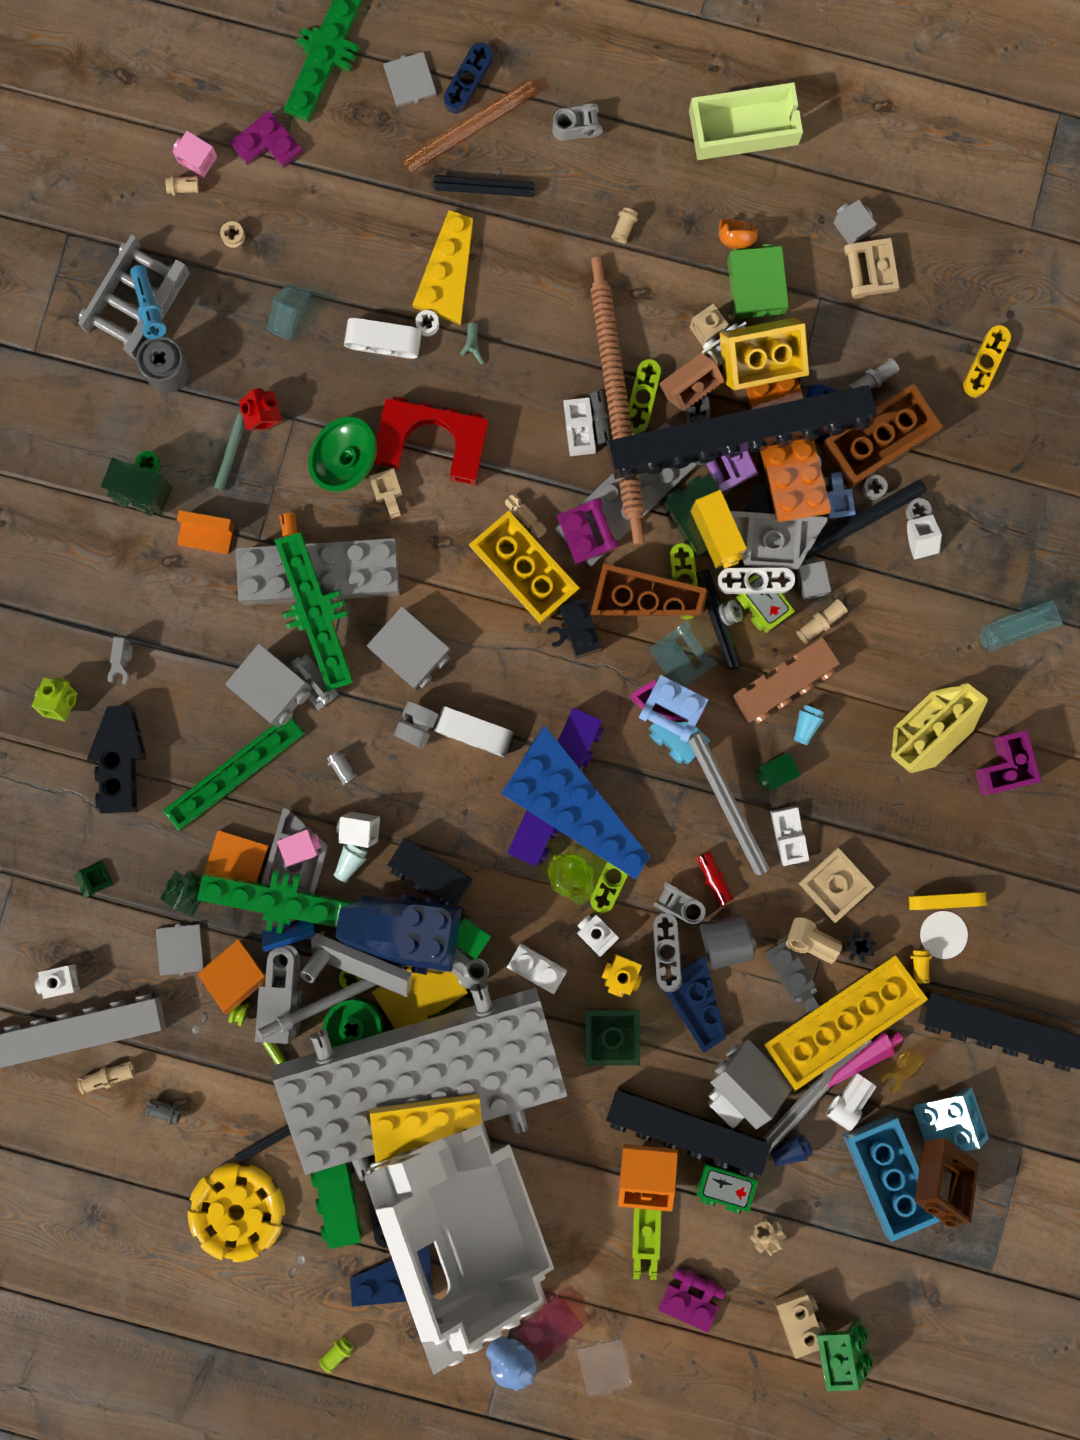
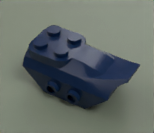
[336,894,462,975]

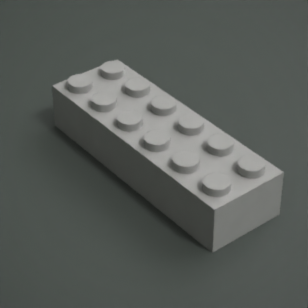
[236,538,400,605]

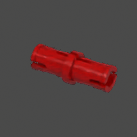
[695,851,734,906]

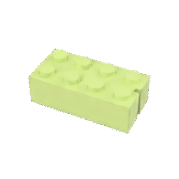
[689,83,803,160]

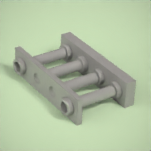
[78,234,190,360]

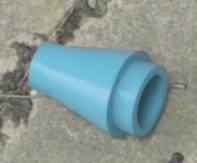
[793,704,824,745]

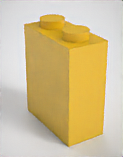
[691,490,747,569]

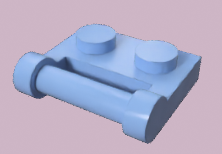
[639,675,708,742]

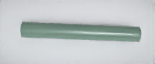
[214,413,245,491]

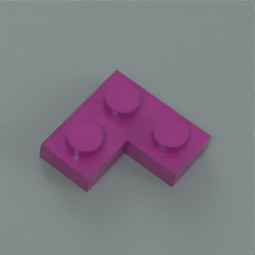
[229,110,303,168]

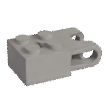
[255,945,303,1044]

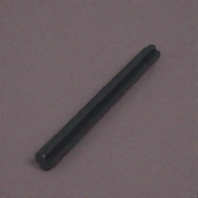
[803,480,927,561]

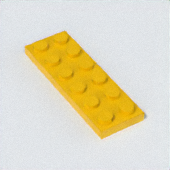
[764,955,928,1091]

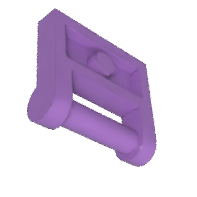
[706,451,760,494]

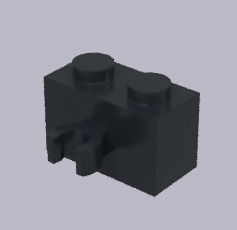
[547,598,601,660]

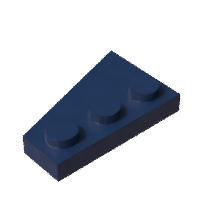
[664,955,726,1053]
[350,1245,434,1307]

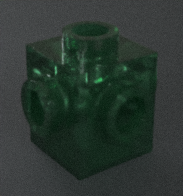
[160,870,202,916]

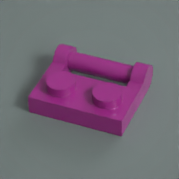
[557,498,620,565]

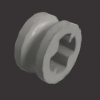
[862,475,888,500]
[906,498,932,520]
[719,599,743,626]

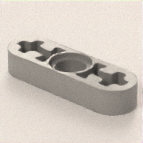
[653,913,682,992]

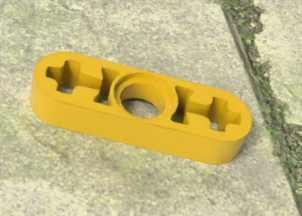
[963,325,1011,398]
[909,892,987,910]

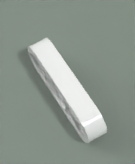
[717,568,795,594]

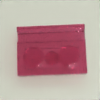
[516,1294,583,1363]

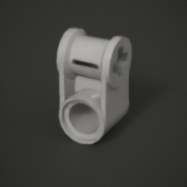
[552,103,603,141]
[653,882,705,924]

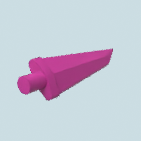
[826,1032,903,1089]

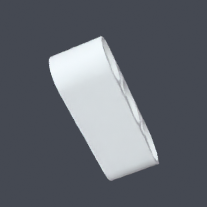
[344,318,422,359]
[433,706,514,757]

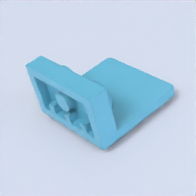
[913,1087,989,1151]

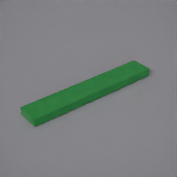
[162,717,305,832]

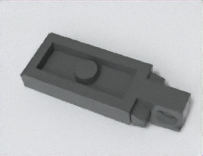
[764,939,819,1013]

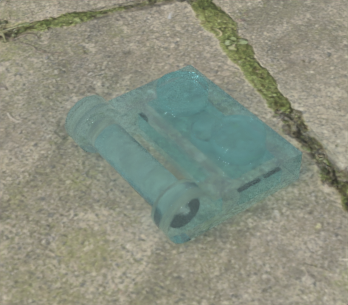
[648,621,718,687]

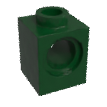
[757,752,801,791]

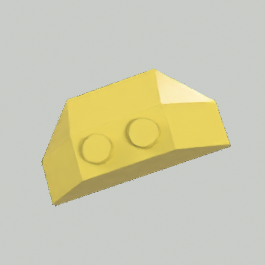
[891,683,988,773]

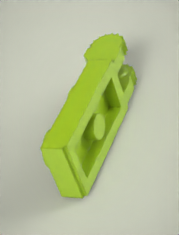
[632,1208,661,1280]

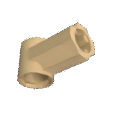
[786,917,843,964]

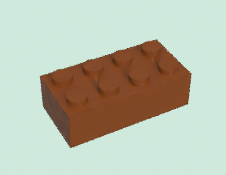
[821,383,943,489]

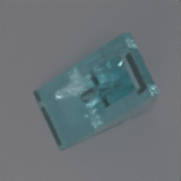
[267,283,312,341]

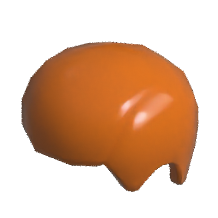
[718,219,758,249]

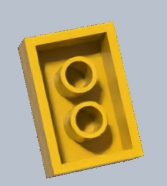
[719,318,809,390]

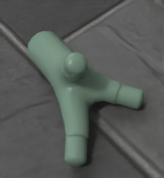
[460,322,484,365]

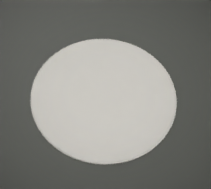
[920,911,968,959]

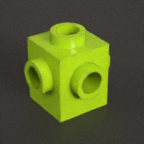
[32,677,78,722]

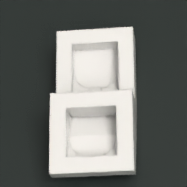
[563,398,596,456]
[770,806,809,866]

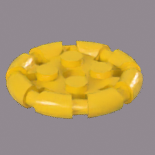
[188,1163,285,1262]

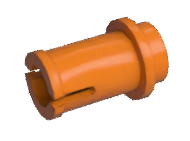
[279,513,298,536]

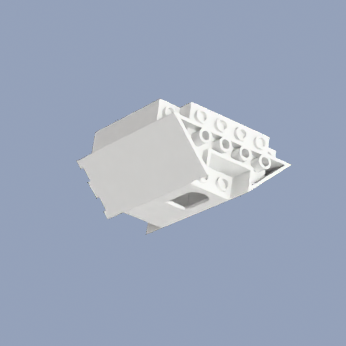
[364,1122,554,1375]

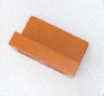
[177,510,235,554]

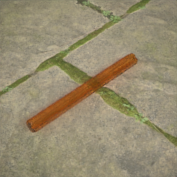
[402,80,536,172]

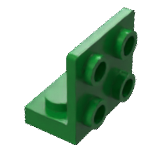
[817,1318,873,1392]

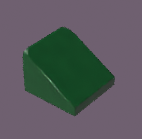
[74,861,113,898]

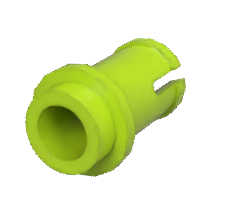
[319,1337,353,1374]

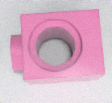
[173,131,217,178]
[277,829,322,867]

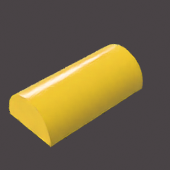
[469,511,580,624]

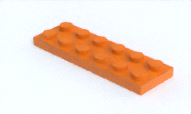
[746,378,831,522]

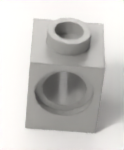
[795,558,831,601]

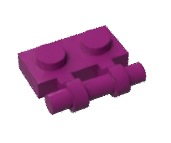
[658,1267,726,1333]

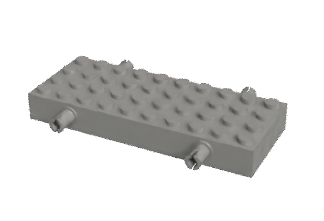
[273,982,567,1181]

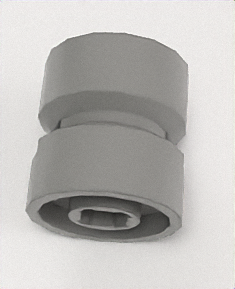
[393,701,439,749]

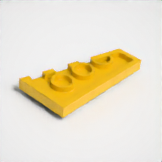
[412,210,473,325]
[369,1094,482,1163]

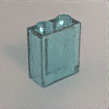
[979,600,1063,653]

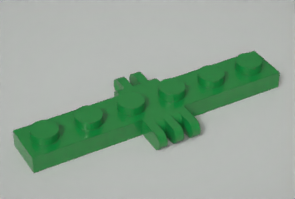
[284,0,363,123]
[274,531,353,691]
[197,869,354,934]

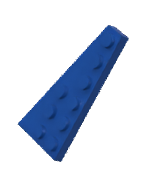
[500,725,650,879]

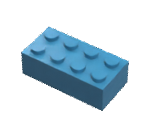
[842,1114,940,1242]

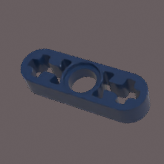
[444,43,492,114]

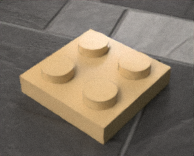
[798,848,874,923]

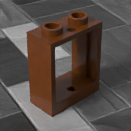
[914,1138,979,1228]

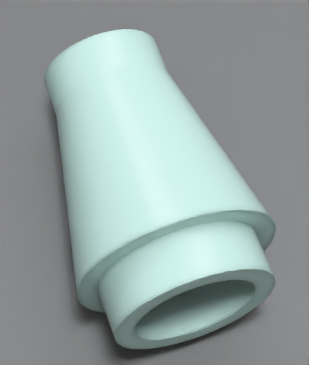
[333,844,368,883]

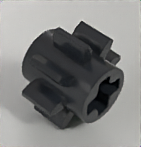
[842,929,877,963]

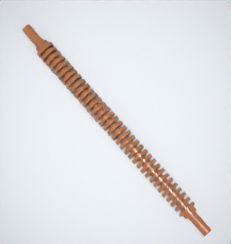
[590,257,645,546]

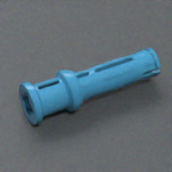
[130,265,167,339]

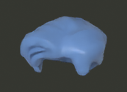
[486,1336,536,1392]

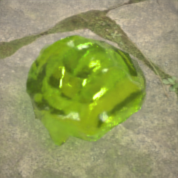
[547,853,595,905]

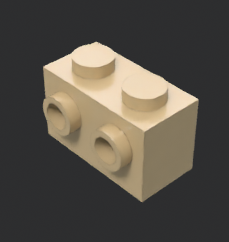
[773,1288,826,1359]

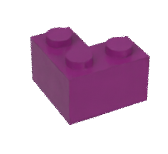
[975,730,1041,796]

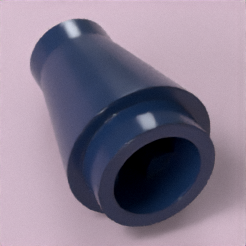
[771,1135,813,1167]

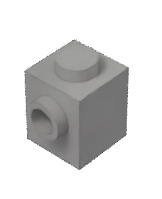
[833,199,877,244]

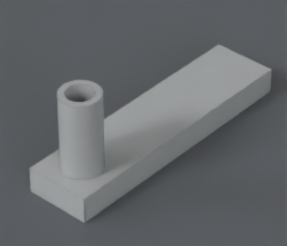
[300,933,412,997]

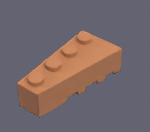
[731,637,840,724]

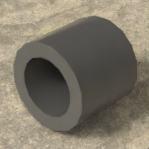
[136,336,192,393]
[700,914,756,970]

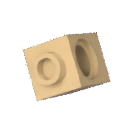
[689,303,729,346]

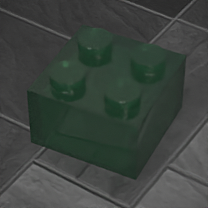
[100,457,173,517]
[585,1008,640,1066]

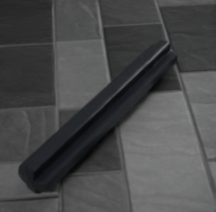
[433,175,535,197]
[696,569,741,670]

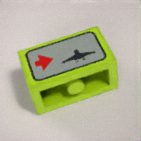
[735,574,795,633]

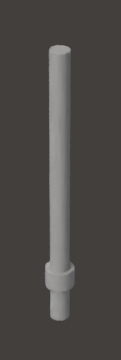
[257,967,404,1040]

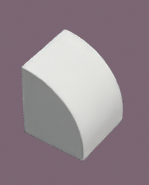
[907,515,942,560]

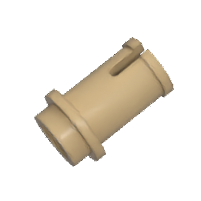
[165,175,199,196]
[611,208,638,244]

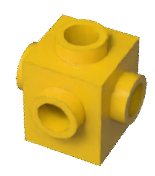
[602,954,642,998]

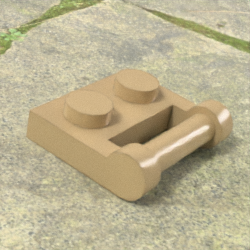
[844,238,900,299]

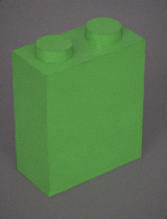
[727,244,789,320]

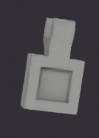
[108,637,133,685]

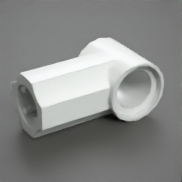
[826,1073,877,1131]

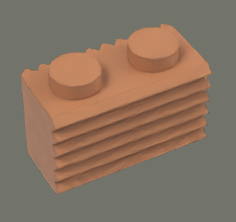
[660,353,724,411]

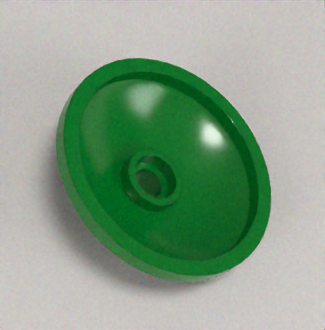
[308,417,377,493]

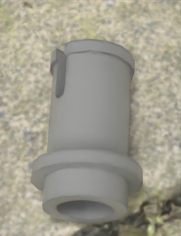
[327,750,357,785]

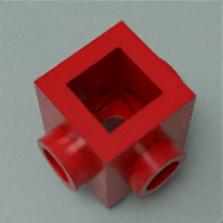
[239,388,282,430]

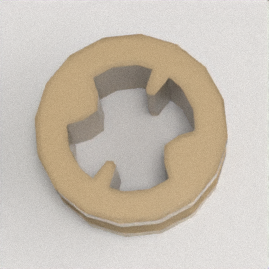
[220,221,245,248]

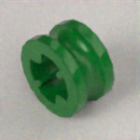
[135,451,161,476]

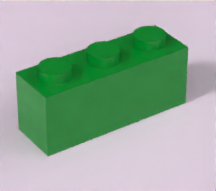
[310,1162,363,1249]

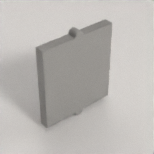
[383,52,437,107]
[156,924,204,976]

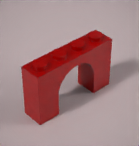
[374,397,489,486]

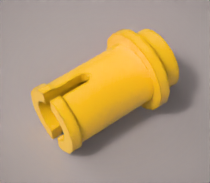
[910,949,932,983]

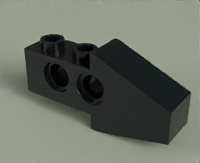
[87,705,147,814]

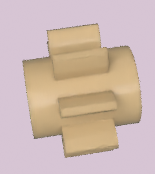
[750,1219,787,1256]

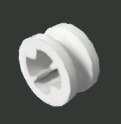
[415,310,439,336]

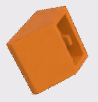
[618,1144,678,1212]

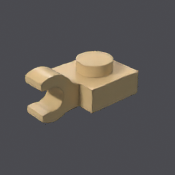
[369,468,402,519]

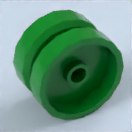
[322,997,385,1048]

